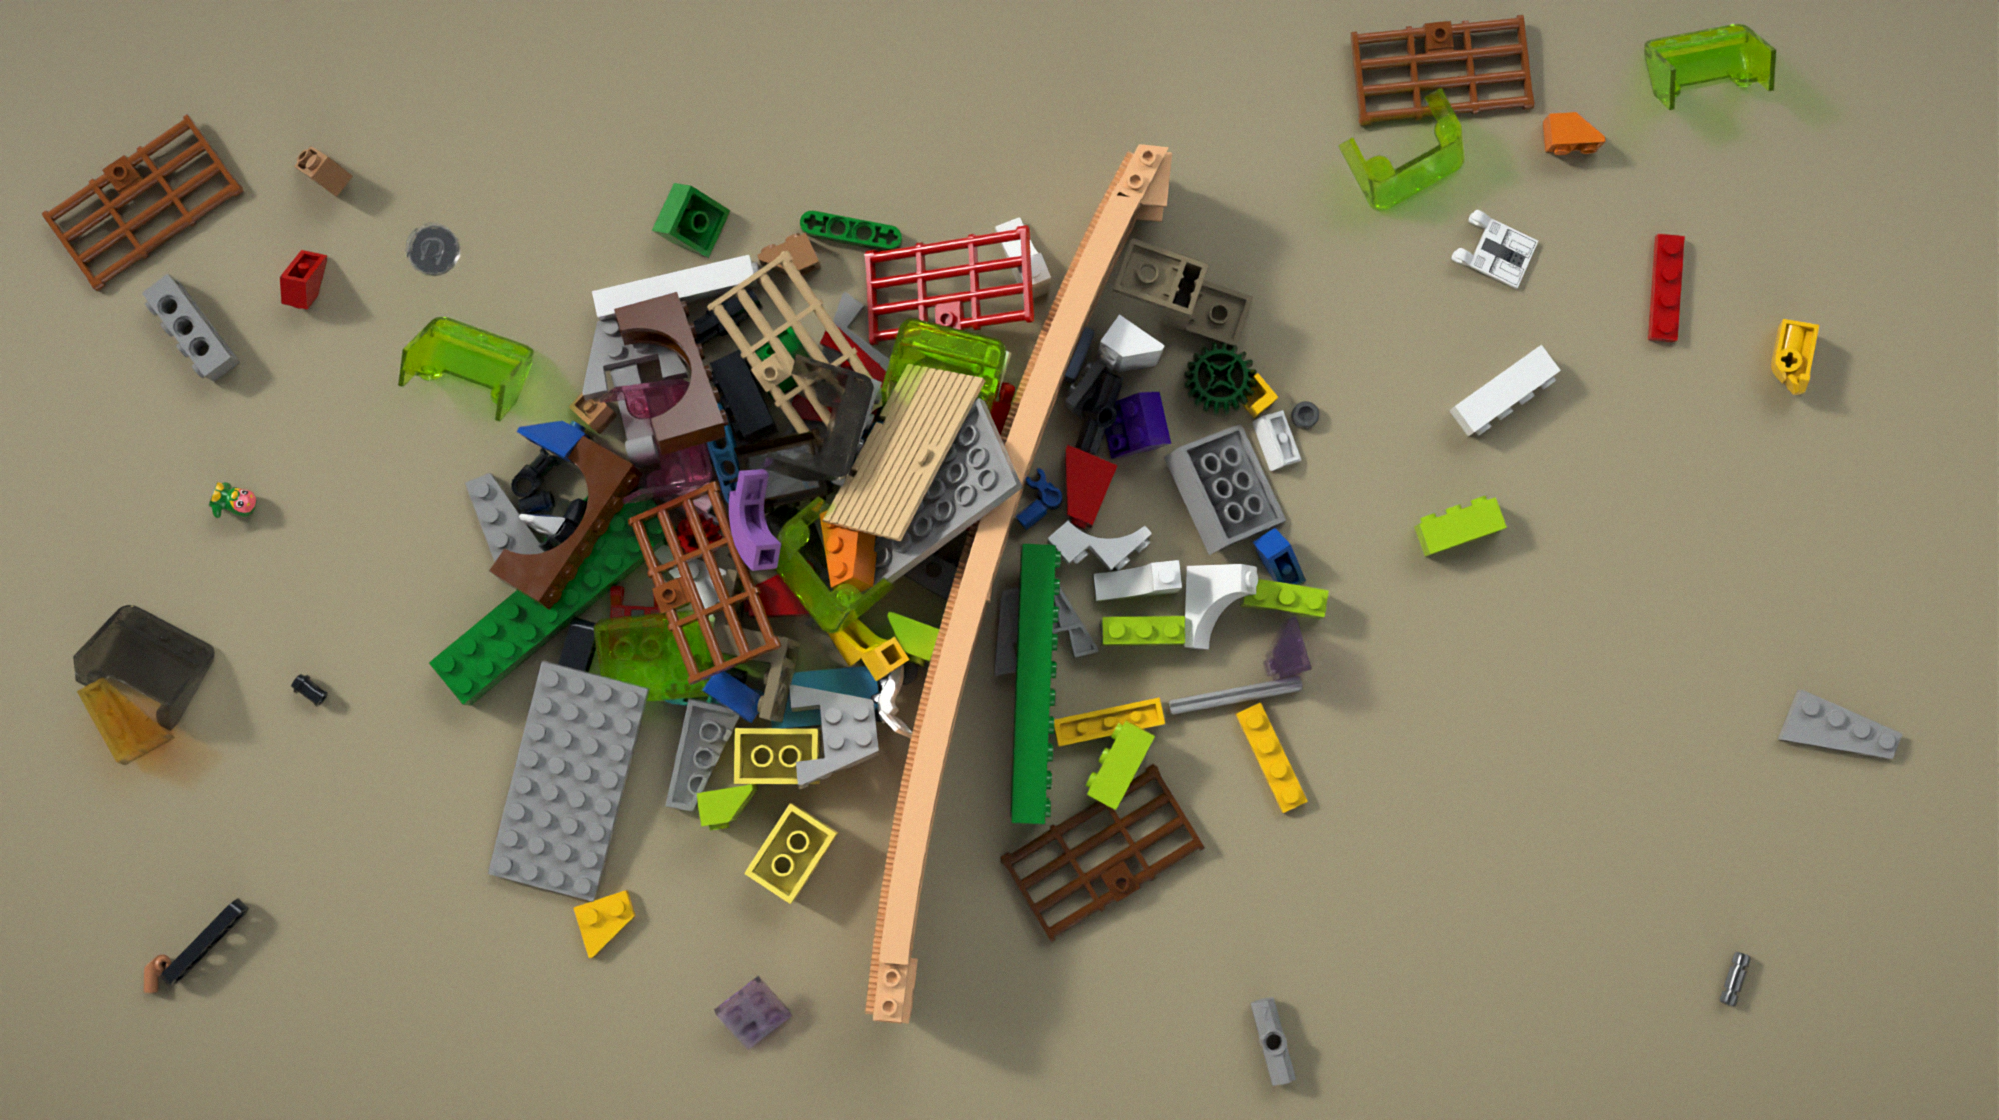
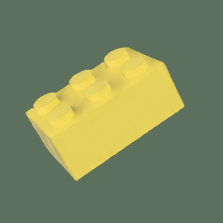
[734,728,820,784]
[744,803,838,904]

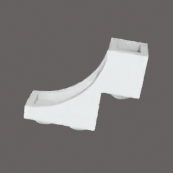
[1047,521,1152,571]

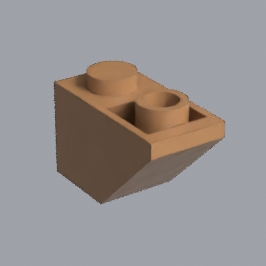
[294,146,353,197]
[757,233,821,276]

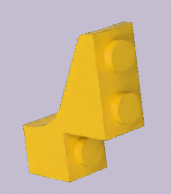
[820,607,910,681]

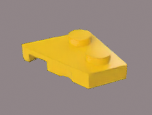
[573,890,636,958]

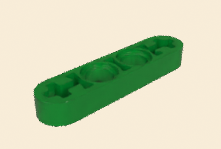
[800,211,902,251]

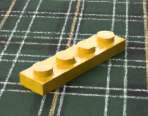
[1054,697,1165,747]
[1235,702,1308,813]

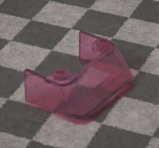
[599,379,713,504]

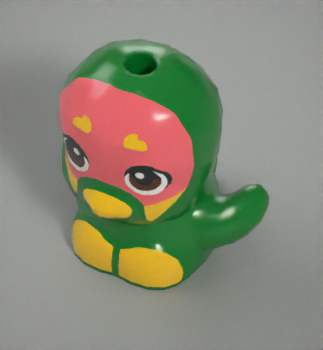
[209,482,257,518]

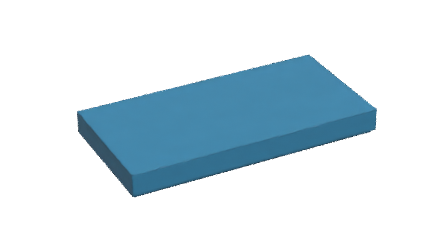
[771,666,879,729]

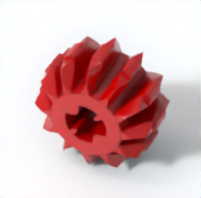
[676,513,723,559]

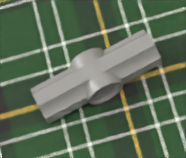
[1250,997,1296,1086]

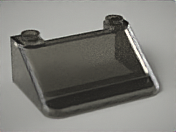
[73,605,215,731]

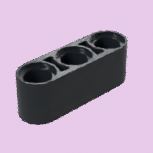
[558,617,602,672]

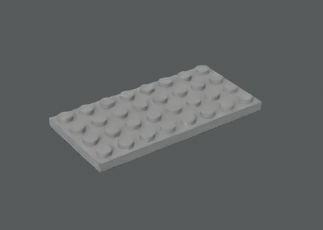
[814,398,1023,611]
[488,661,650,902]

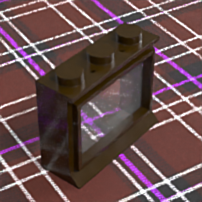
[733,428,833,514]

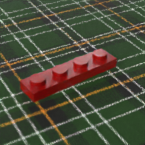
[1648,233,1685,342]

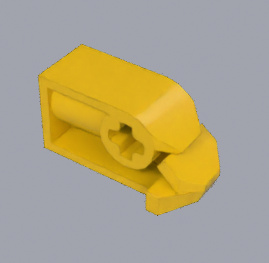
[1771,319,1819,395]

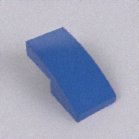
[702,671,761,723]

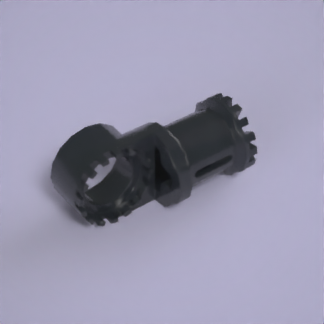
[511,447,560,499]

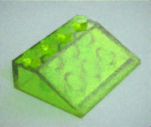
[593,610,712,702]

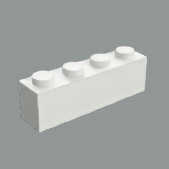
[1450,345,1561,436]

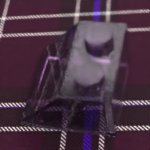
[1263,616,1312,681]

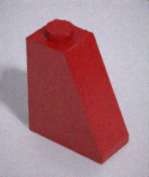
[1065,445,1118,530]
[744,559,817,618]

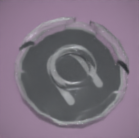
[405,222,461,276]

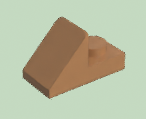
[569,393,617,434]

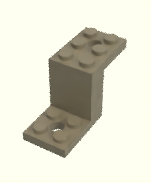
[1113,238,1253,347]
[712,569,801,723]

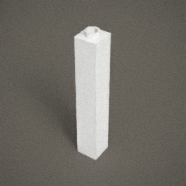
[592,255,759,321]

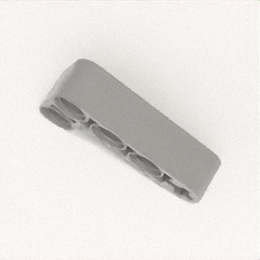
[610,363,663,468]

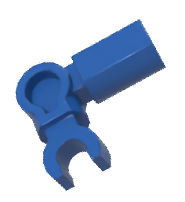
[1015,468,1062,530]

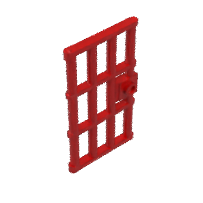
[865,225,1034,345]

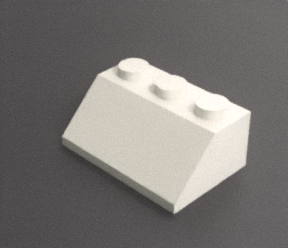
[1097,314,1165,372]

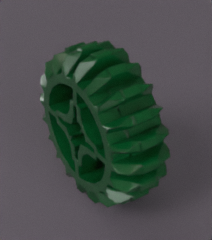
[1184,343,1257,415]

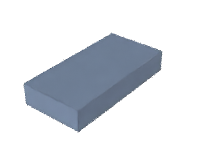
[1064,326,1095,384]

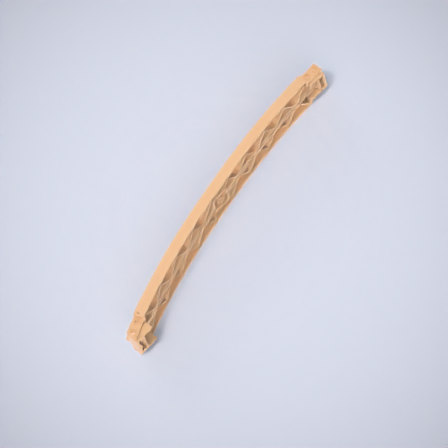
[865,144,1172,1024]

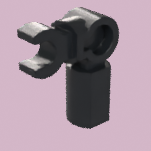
[538,498,587,552]

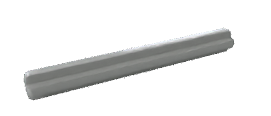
[1169,676,1302,715]

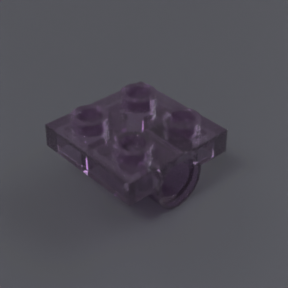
[714,975,792,1050]

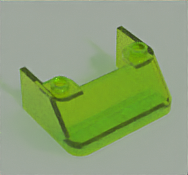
[1644,24,1776,110]
[1338,88,1465,211]
[398,317,534,422]
[881,318,1006,417]
[775,496,895,634]

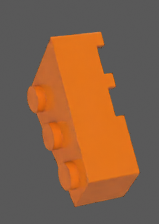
[820,510,878,597]

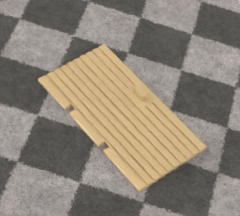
[823,364,985,542]

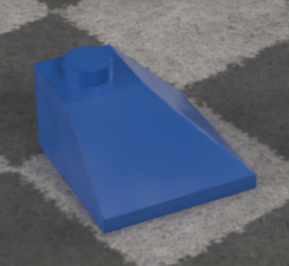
[517,421,591,465]

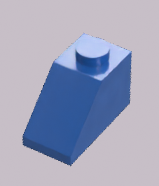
[1253,528,1306,585]

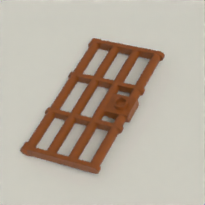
[1351,15,1535,126]
[41,114,244,292]
[627,481,782,685]

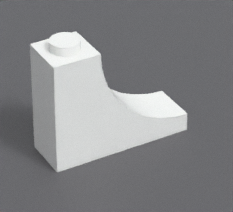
[995,217,1051,299]
[1093,560,1182,601]
[1184,564,1258,649]

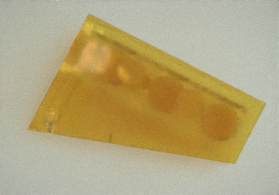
[77,677,175,765]

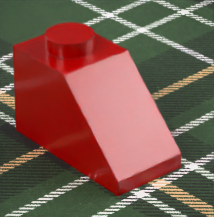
[280,250,327,310]

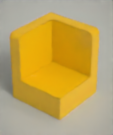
[1242,373,1278,419]

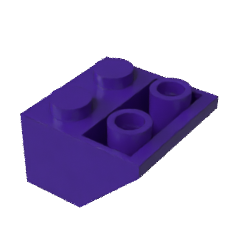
[1105,392,1172,459]

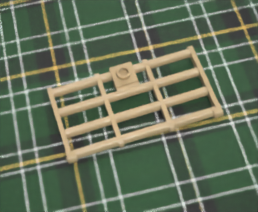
[707,250,889,454]

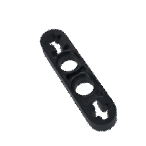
[160,898,249,987]

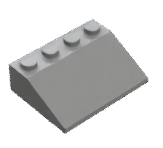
[1164,424,1286,555]

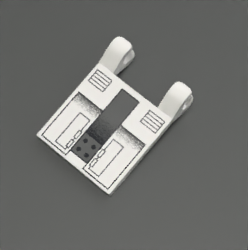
[1451,210,1538,289]

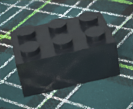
[710,350,779,443]

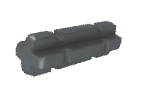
[1720,952,1751,1006]

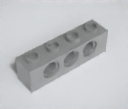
[142,274,240,382]

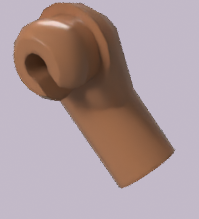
[144,954,171,993]

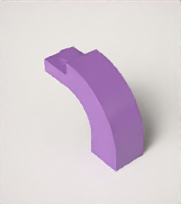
[729,469,781,571]

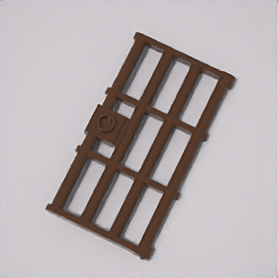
[1000,763,1205,942]

